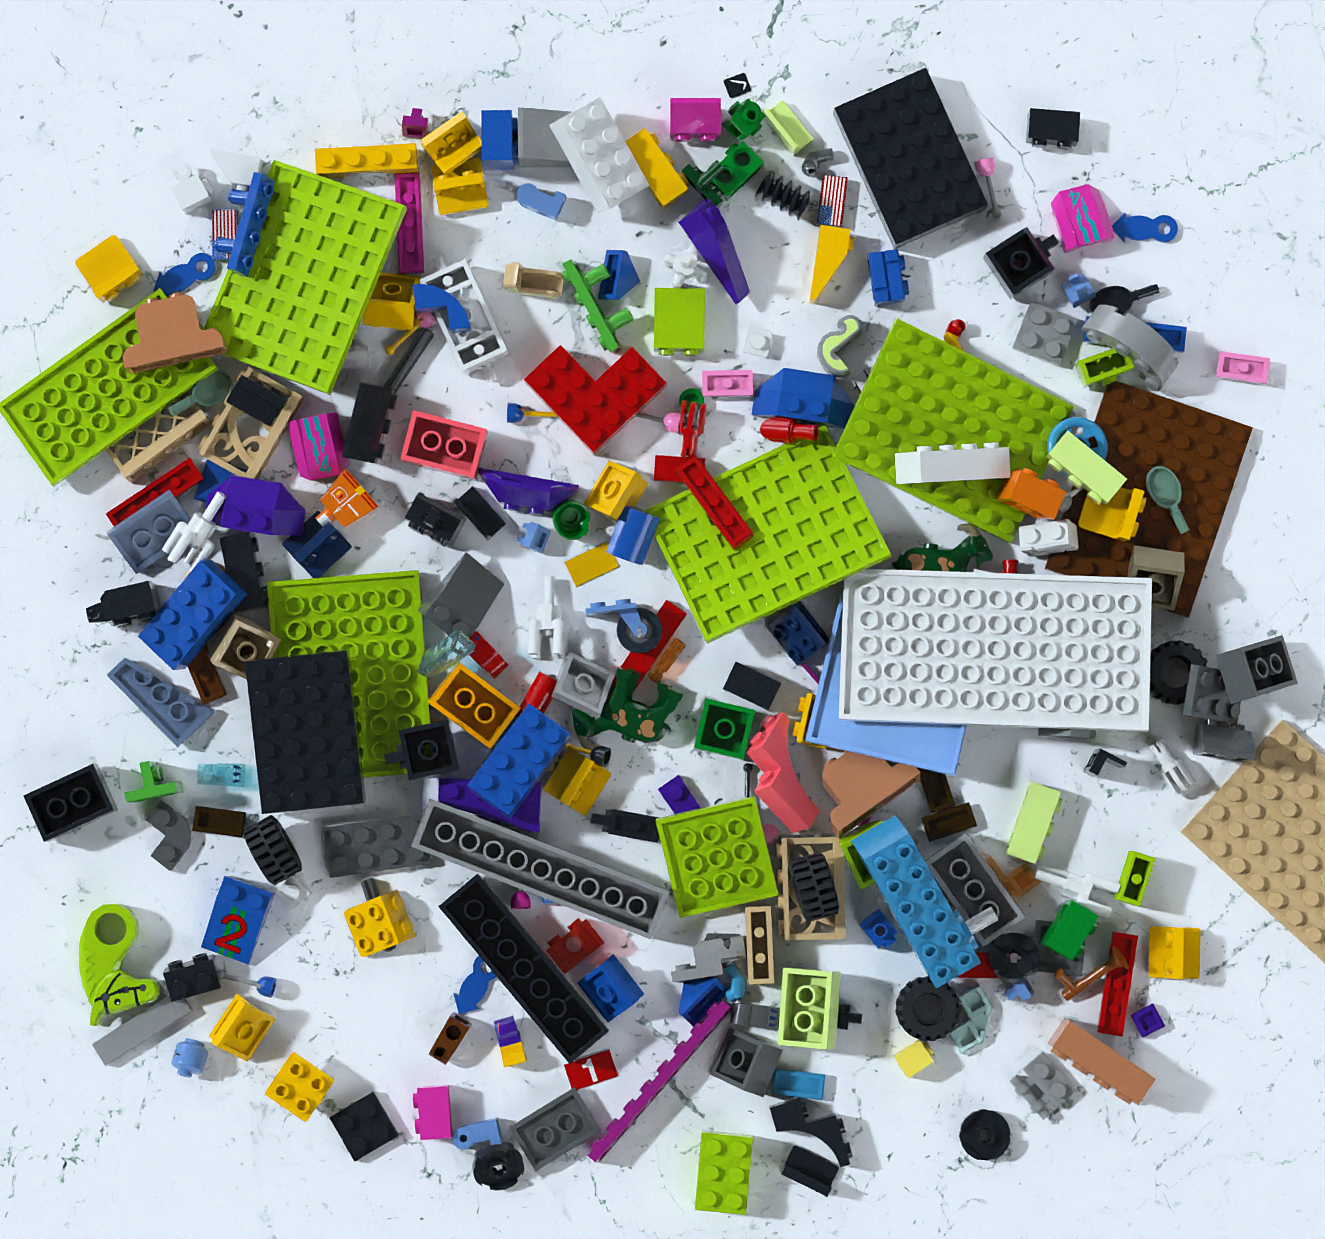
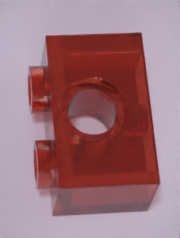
[546,918,605,975]

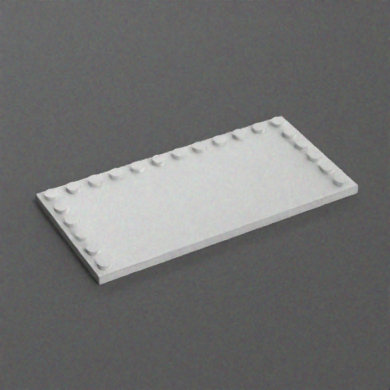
[839,569,1152,732]

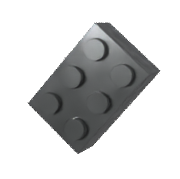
[1216,635,1298,704]

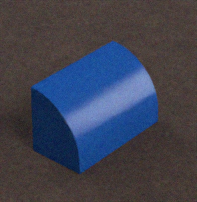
[606,505,660,565]

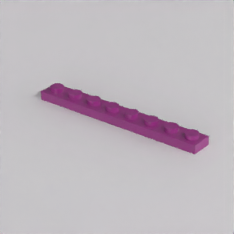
[588,1000,732,1163]

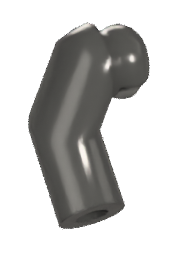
[802,148,834,177]

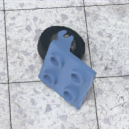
[585,599,662,654]

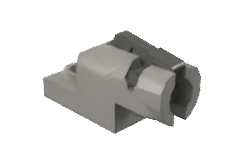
[671,933,746,982]

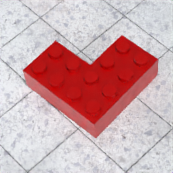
[524,345,667,455]

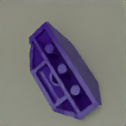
[478,468,579,516]
[205,475,306,536]

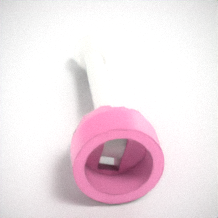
[762,824,822,844]

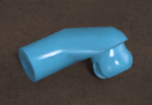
[724,963,746,1002]

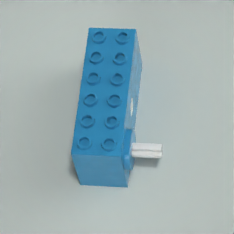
[851,815,998,988]

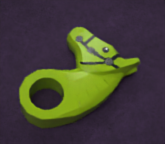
[79,904,161,1026]

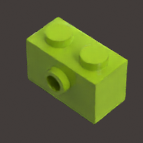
[1075,348,1135,388]

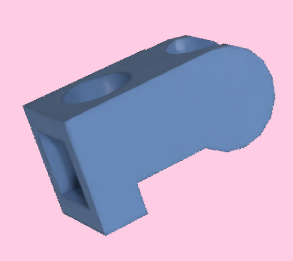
[517,183,566,221]
[452,1117,503,1150]

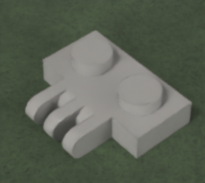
[1038,728,1096,739]

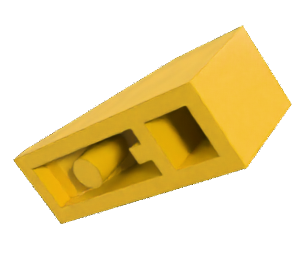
[809,225,854,304]

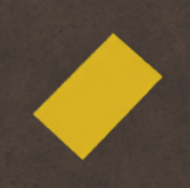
[564,542,619,587]

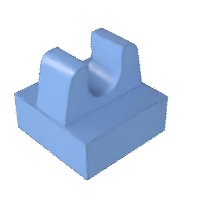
[1061,273,1096,308]
[517,522,551,554]
[1004,978,1035,1002]

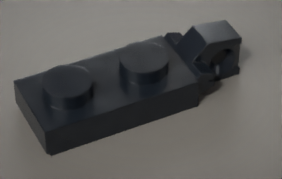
[590,809,660,843]

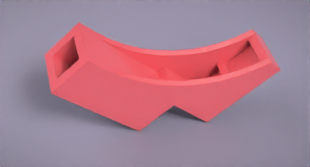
[745,712,820,833]

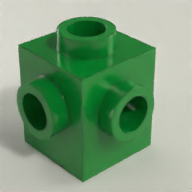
[721,98,766,142]

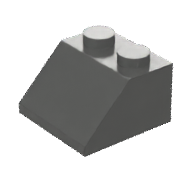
[710,1027,783,1097]

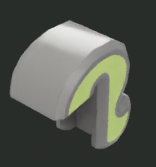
[817,315,862,378]

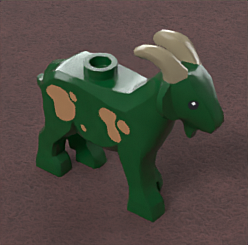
[892,523,993,572]
[572,666,684,750]

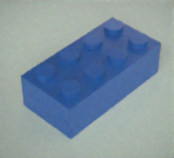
[138,560,247,670]
[467,704,571,820]

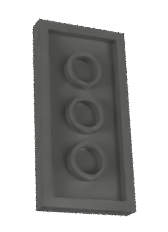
[323,813,431,878]

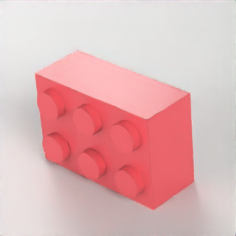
[400,410,488,481]

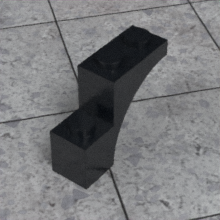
[769,1097,853,1167]

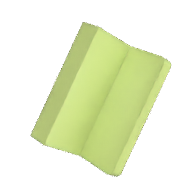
[763,100,814,156]

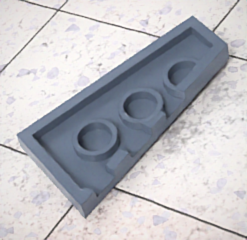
[107,658,214,748]

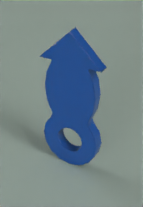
[1112,212,1178,243]
[153,253,216,297]
[453,956,496,1014]

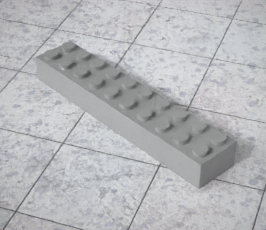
[411,798,669,939]

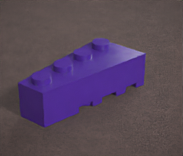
[438,778,542,833]

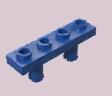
[214,172,275,277]

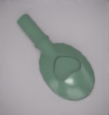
[168,371,234,417]
[1146,466,1190,534]

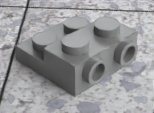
[552,652,615,718]

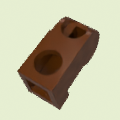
[428,1012,472,1065]

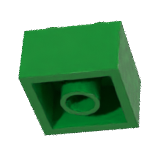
[694,698,755,760]
[1040,900,1099,960]

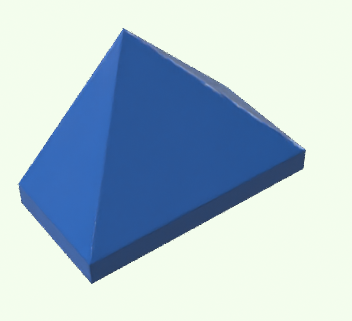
[598,250,640,300]
[679,976,728,1027]

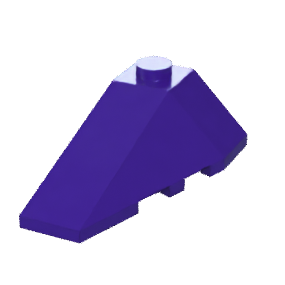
[678,199,750,305]

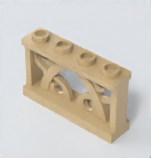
[198,366,304,479]
[776,837,846,941]

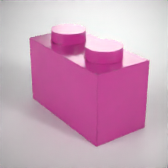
[413,1084,453,1140]

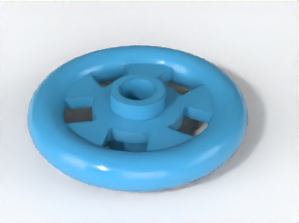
[1047,417,1108,476]

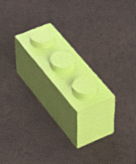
[1046,431,1127,505]
[1004,782,1063,864]

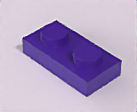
[658,775,701,814]

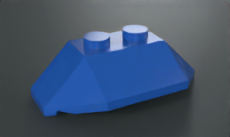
[751,368,855,429]

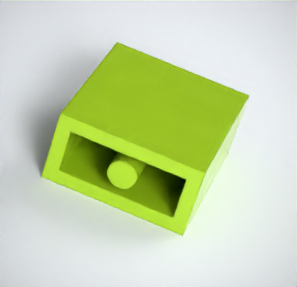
[654,288,705,356]

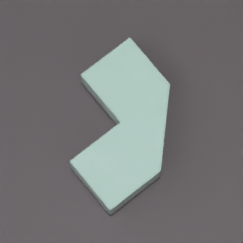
[949,984,992,1054]

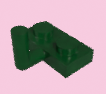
[681,161,724,208]

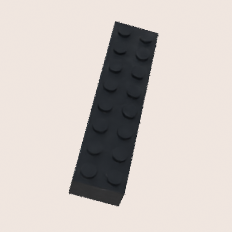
[438,873,610,1064]

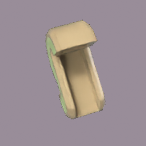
[503,262,564,299]

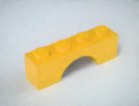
[315,143,419,179]

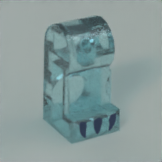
[197,763,245,787]

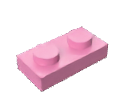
[1215,351,1270,384]
[702,370,753,397]

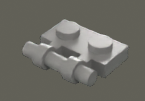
[1010,1052,1076,1120]

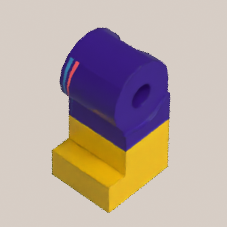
[494,1015,527,1067]

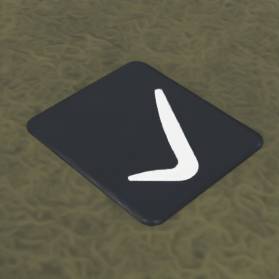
[723,73,751,98]

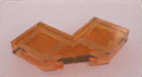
[986,856,1041,897]

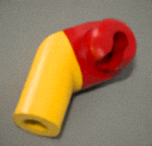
[943,319,966,351]

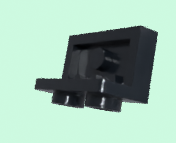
[163,953,221,1002]

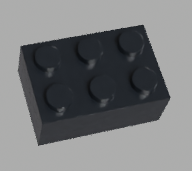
[23,763,118,842]

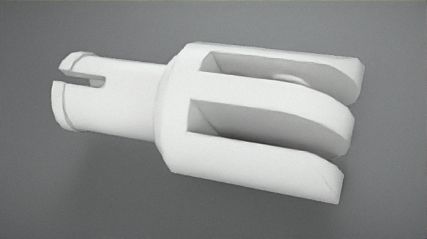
[1149,739,1197,796]

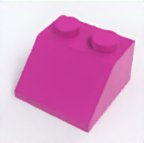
[670,98,721,142]

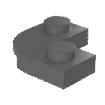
[146,800,191,871]

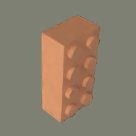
[1047,1018,1155,1105]

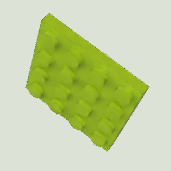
[656,796,779,918]

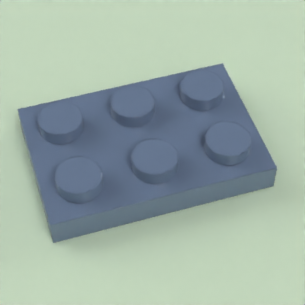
[106,489,191,574]

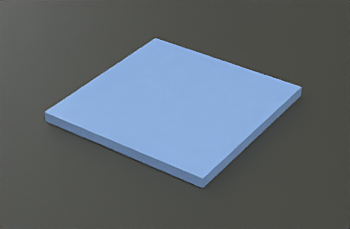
[805,593,967,776]

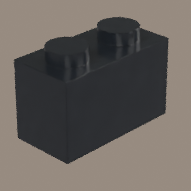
[1026,108,1080,150]

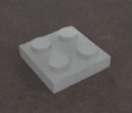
[1012,301,1078,367]

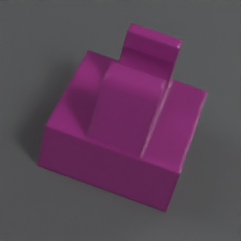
[402,108,429,139]

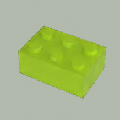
[695,1130,753,1215]

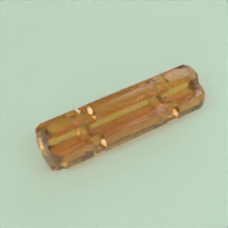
[647,638,686,684]

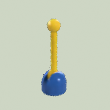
[507,403,557,423]

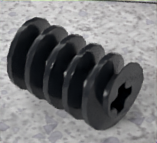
[755,171,811,221]

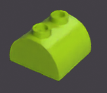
[839,820,884,890]

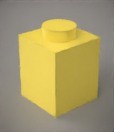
[893,1039,934,1078]

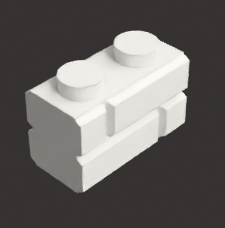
[1019,519,1078,557]

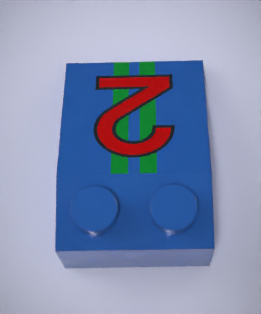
[201,876,276,965]

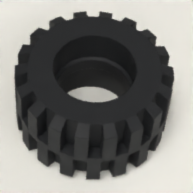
[1150,640,1208,705]
[244,815,302,886]
[789,852,839,922]
[895,976,961,1042]

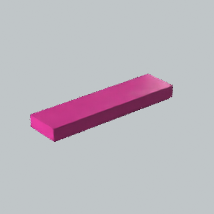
[394,172,425,274]

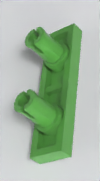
[562,259,634,354]

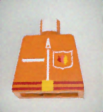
[315,468,378,528]

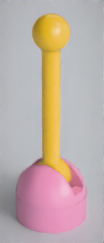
[385,312,438,355]

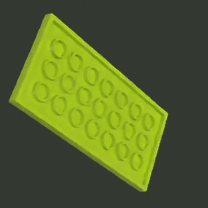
[0,288,218,487]

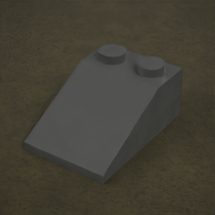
[418,552,504,647]
[1193,720,1256,762]

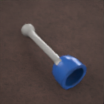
[217,970,277,998]

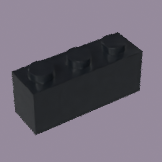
[219,532,269,614]

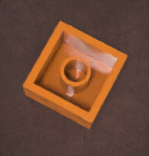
[995,468,1066,520]

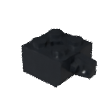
[983,227,1059,300]
[405,492,467,547]
[86,580,161,628]
[384,720,460,781]

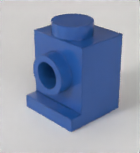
[858,909,898,949]

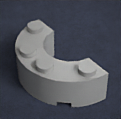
[1081,305,1179,392]

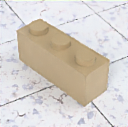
[745,906,774,984]

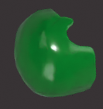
[552,500,591,540]

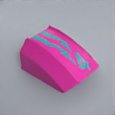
[1051,184,1115,253]
[288,412,349,481]

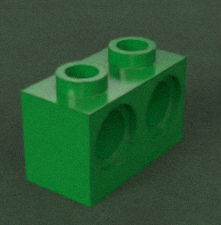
[707,141,764,201]

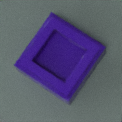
[1130,1003,1165,1038]

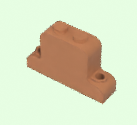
[123,293,228,374]
[822,751,921,839]

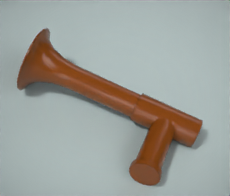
[1054,946,1129,1001]

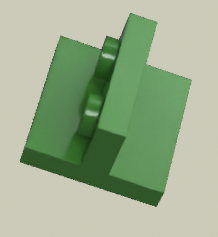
[124,761,183,803]

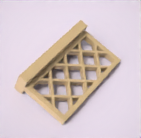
[106,392,212,484]

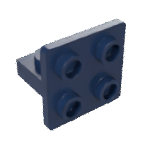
[282,511,352,578]
[767,601,830,666]

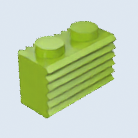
[1114,851,1156,907]

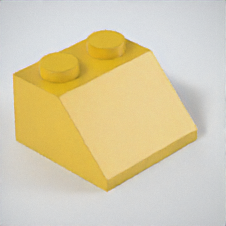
[363,272,421,331]

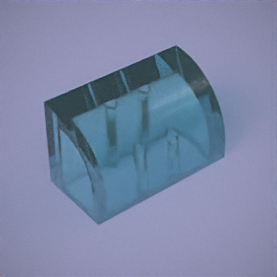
[417,629,476,678]

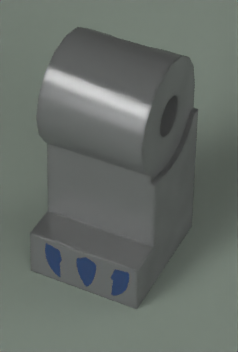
[730,1002,780,1031]

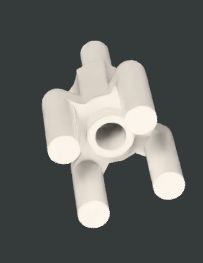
[664,245,706,288]
[162,491,226,571]
[528,576,569,660]
[1034,869,1121,918]

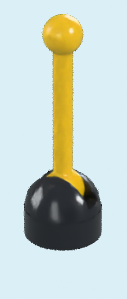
[564,743,611,767]

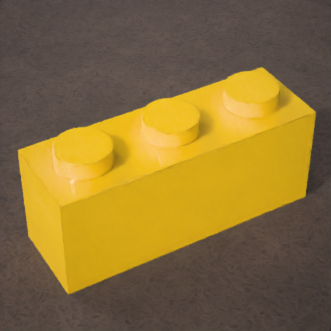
[625,128,689,210]

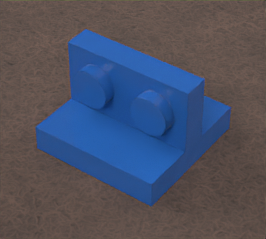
[577,954,644,1023]

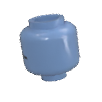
[171,1038,208,1078]

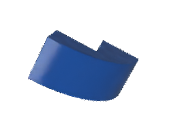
[413,284,472,334]

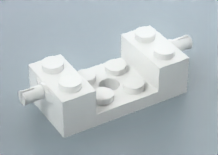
[420,255,509,382]

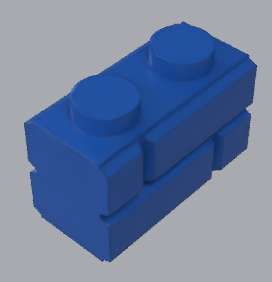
[867,249,909,306]

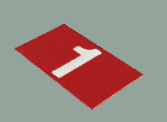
[564,1049,618,1090]

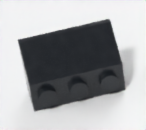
[342,382,398,463]

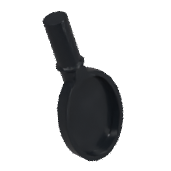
[1089,284,1159,315]

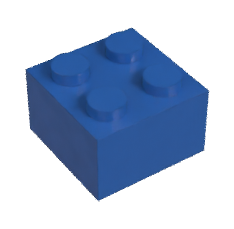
[481,110,519,170]

